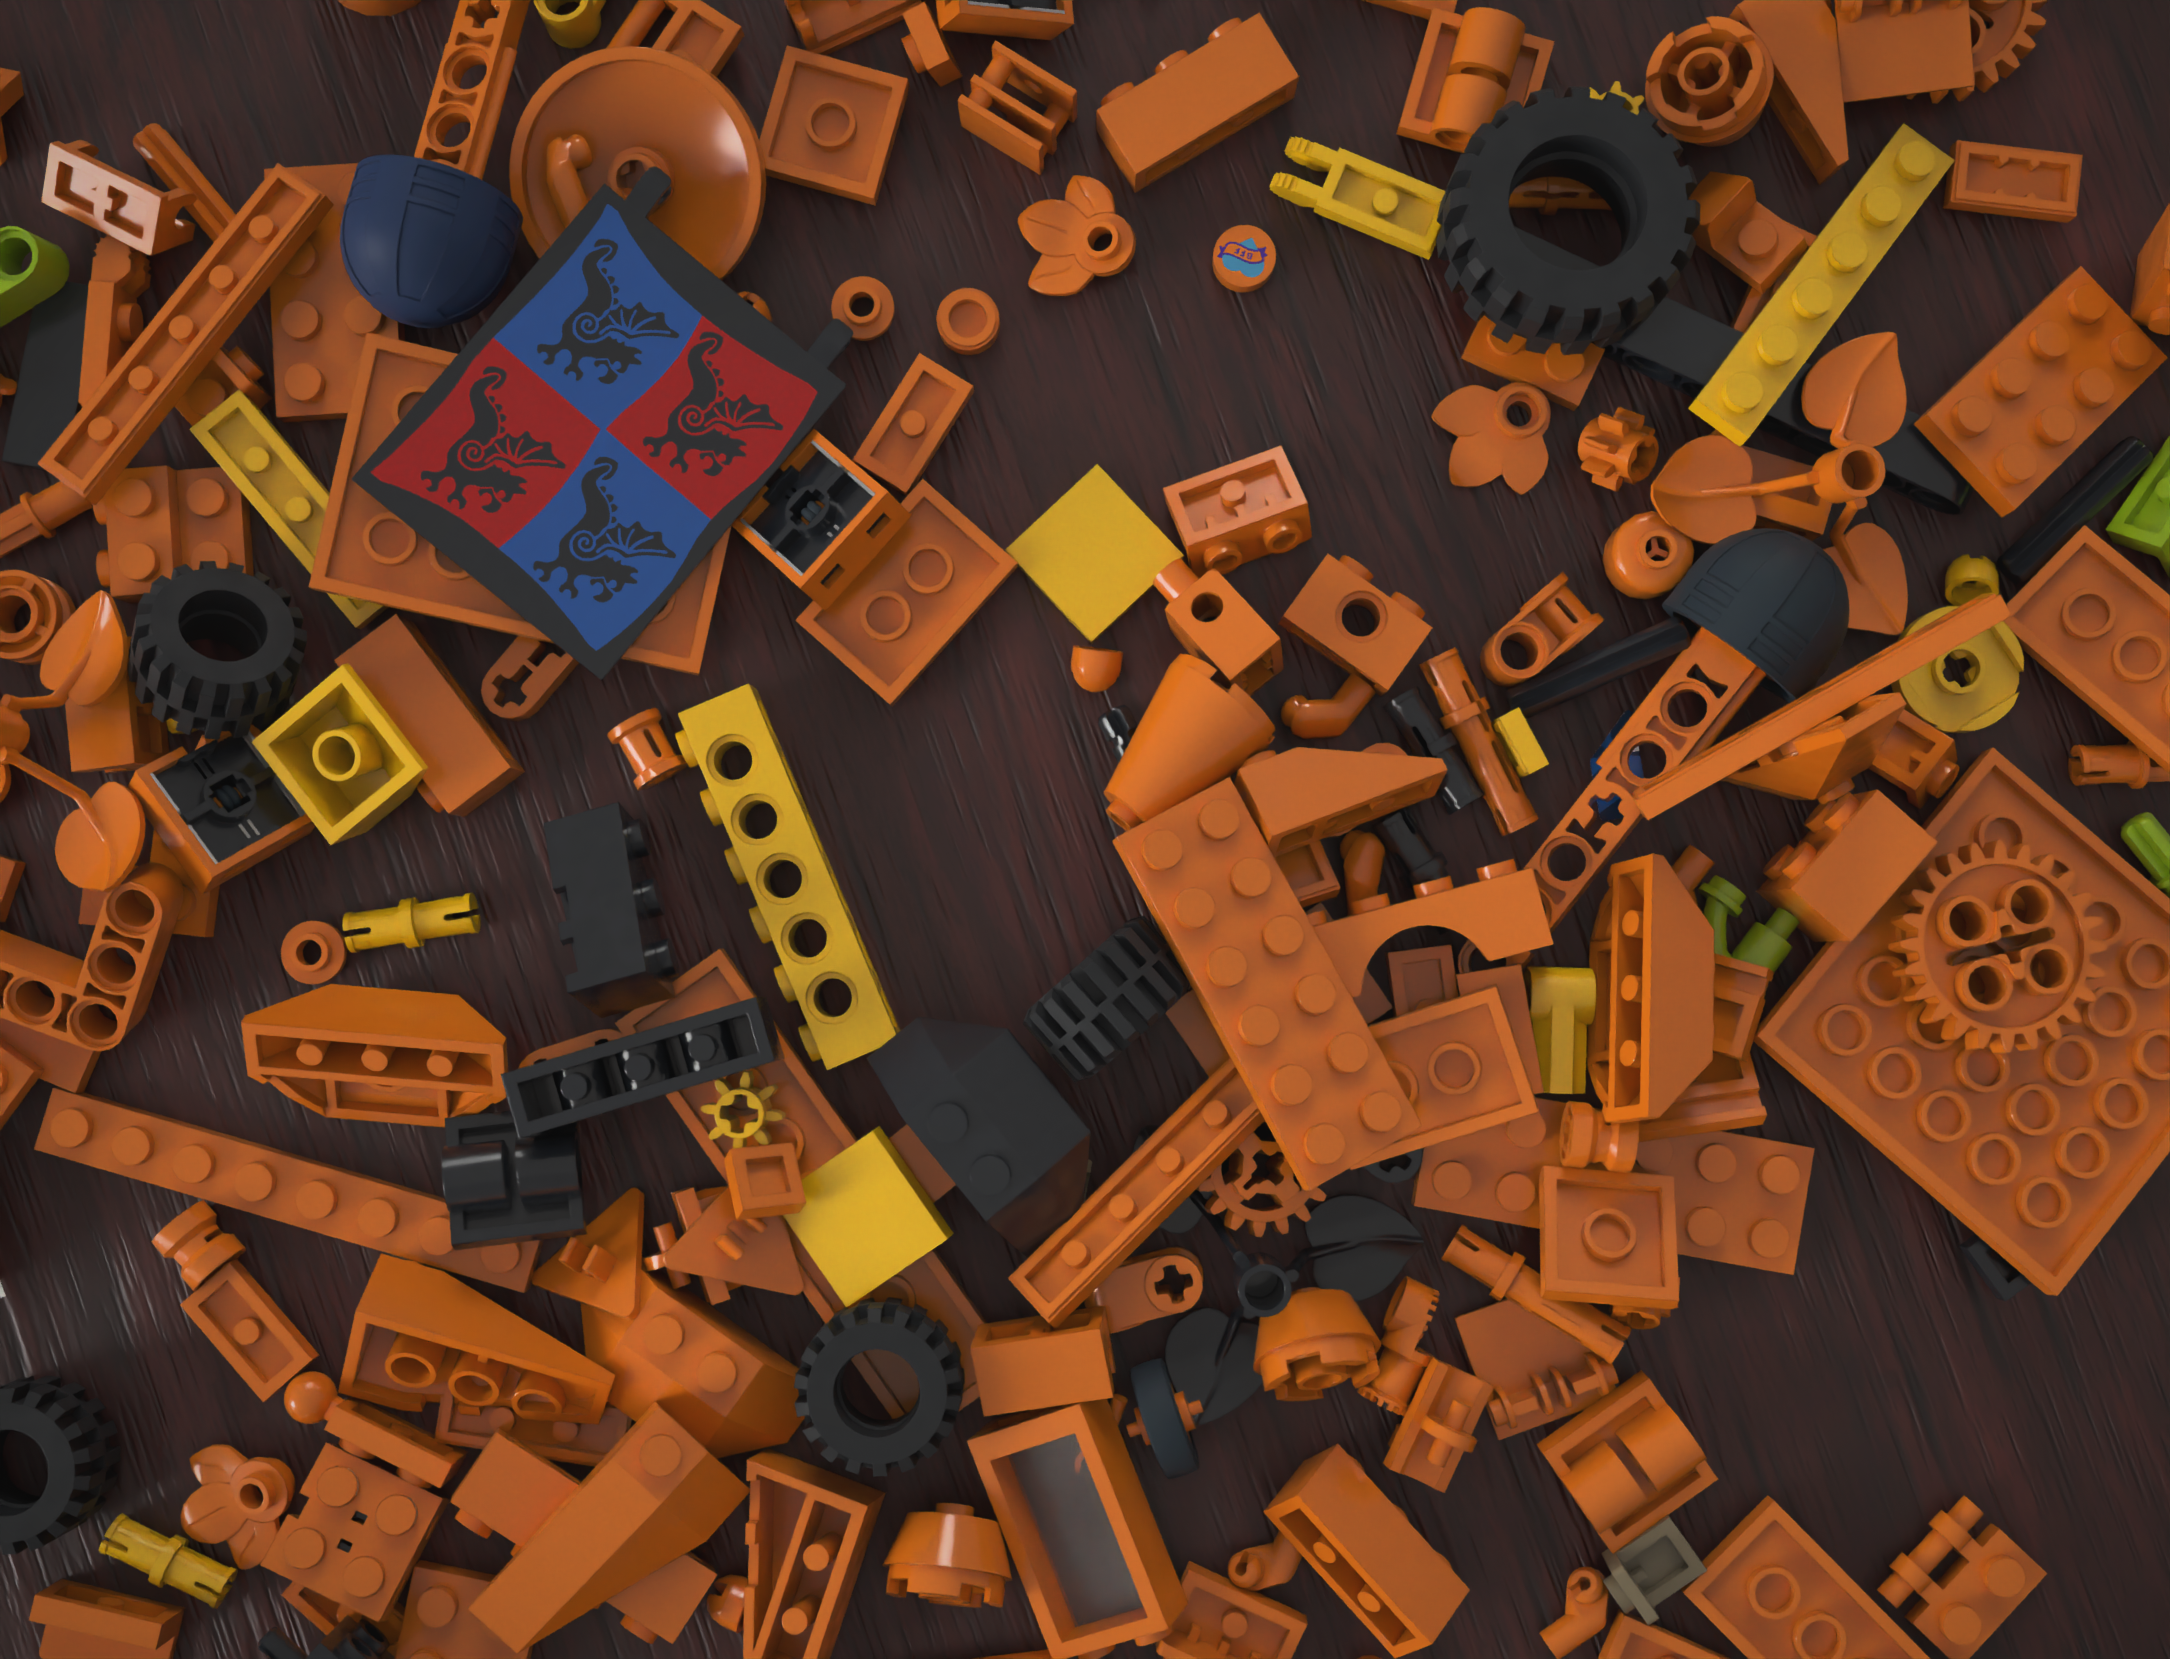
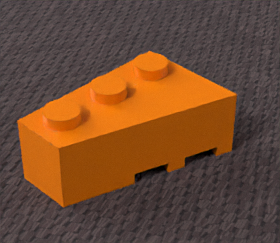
[743,1448,886,1659]

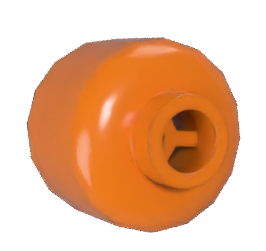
[1603,511,1694,600]

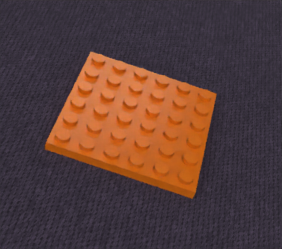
[1753,747,2170,1296]

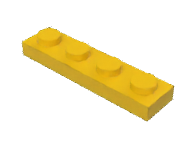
[189,389,388,629]

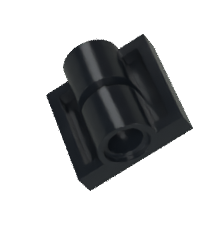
[442,1111,587,1250]

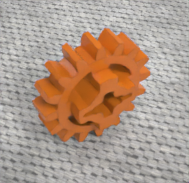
[1196,1121,1327,1237]

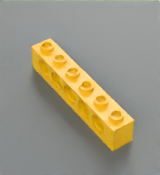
[675,683,901,1070]

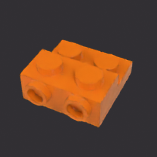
[93,465,254,604]

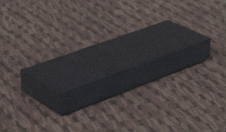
[2,281,88,471]

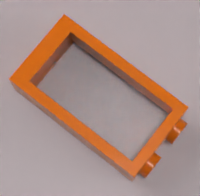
[967,1399,1188,1659]

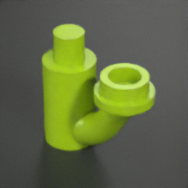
[1698,875,1799,973]

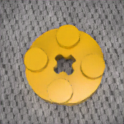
[1891,606,2024,734]

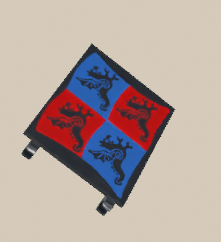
[352,166,853,681]

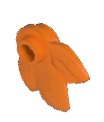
[1018,175,1136,296]
[1431,382,1551,495]
[181,1444,296,1570]

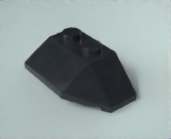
[867,1016,1091,1258]

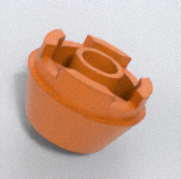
[1645,16,1774,147]
[1253,1287,1381,1401]
[883,1503,1012,1608]

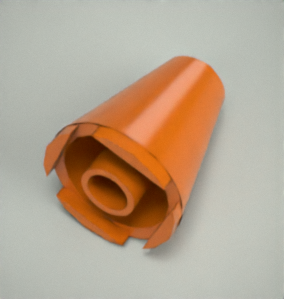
[1104,653,1276,831]

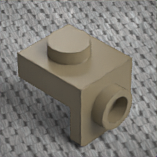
[1601,1515,1707,1625]

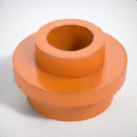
[831,276,895,341]
[281,921,347,984]

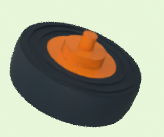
[1126,1358,1204,1479]

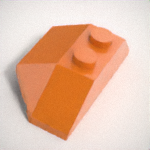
[1587,853,1715,1124]
[241,984,508,1127]
[580,1257,804,1458]

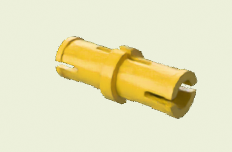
[342,892,481,953]
[99,1513,238,1609]

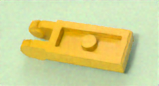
[1269,136,1445,260]

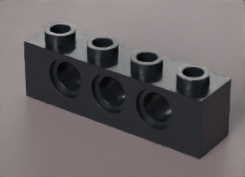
[501,997,785,1138]

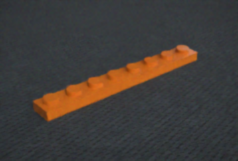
[34,1087,544,1293]

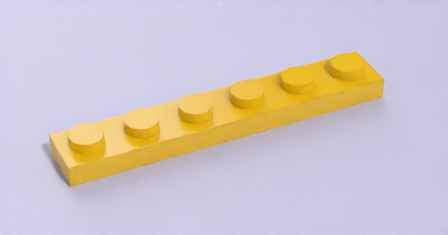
[1688,123,1955,447]

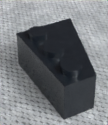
[544,802,680,1018]

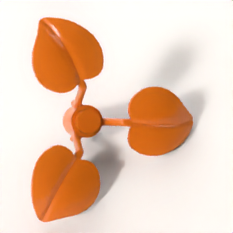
[1650,332,1908,635]
[0,590,146,893]

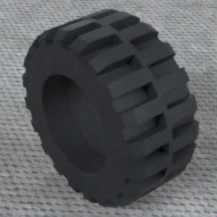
[1436,86,1700,355]

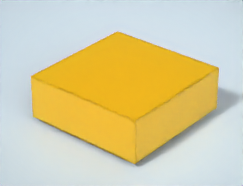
[1492,707,1549,778]

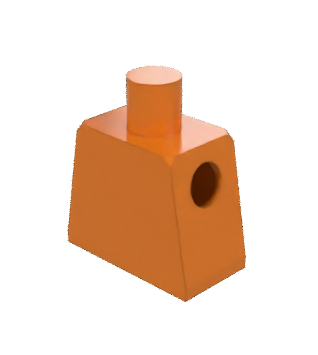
[1153,558,1284,697]

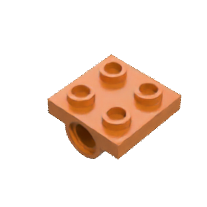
[1396,7,1555,153]
[1536,1370,1718,1554]

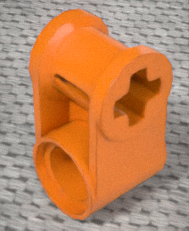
[1480,572,1605,687]
[1084,1246,1204,1334]

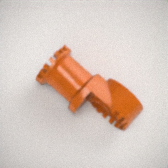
[1357,1276,1440,1416]

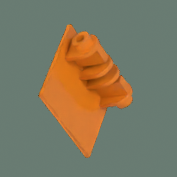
[1834,0,1974,103]
[1454,1299,1619,1440]

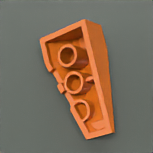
[1719,692,1906,805]
[338,1253,615,1425]
[468,1402,750,1654]

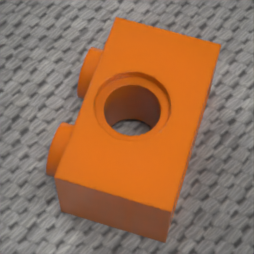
[1279,553,1433,696]

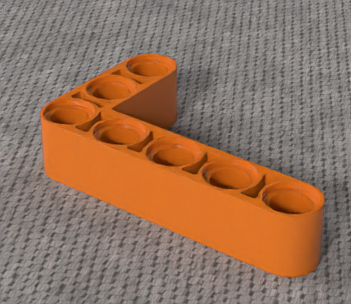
[0,862,184,1051]

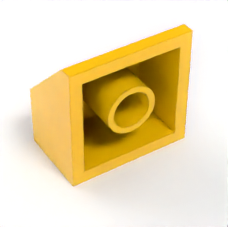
[252,663,428,845]

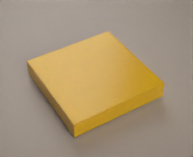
[1005,464,1184,644]
[783,1126,954,1308]

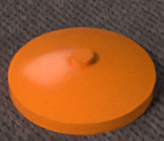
[509,46,766,281]

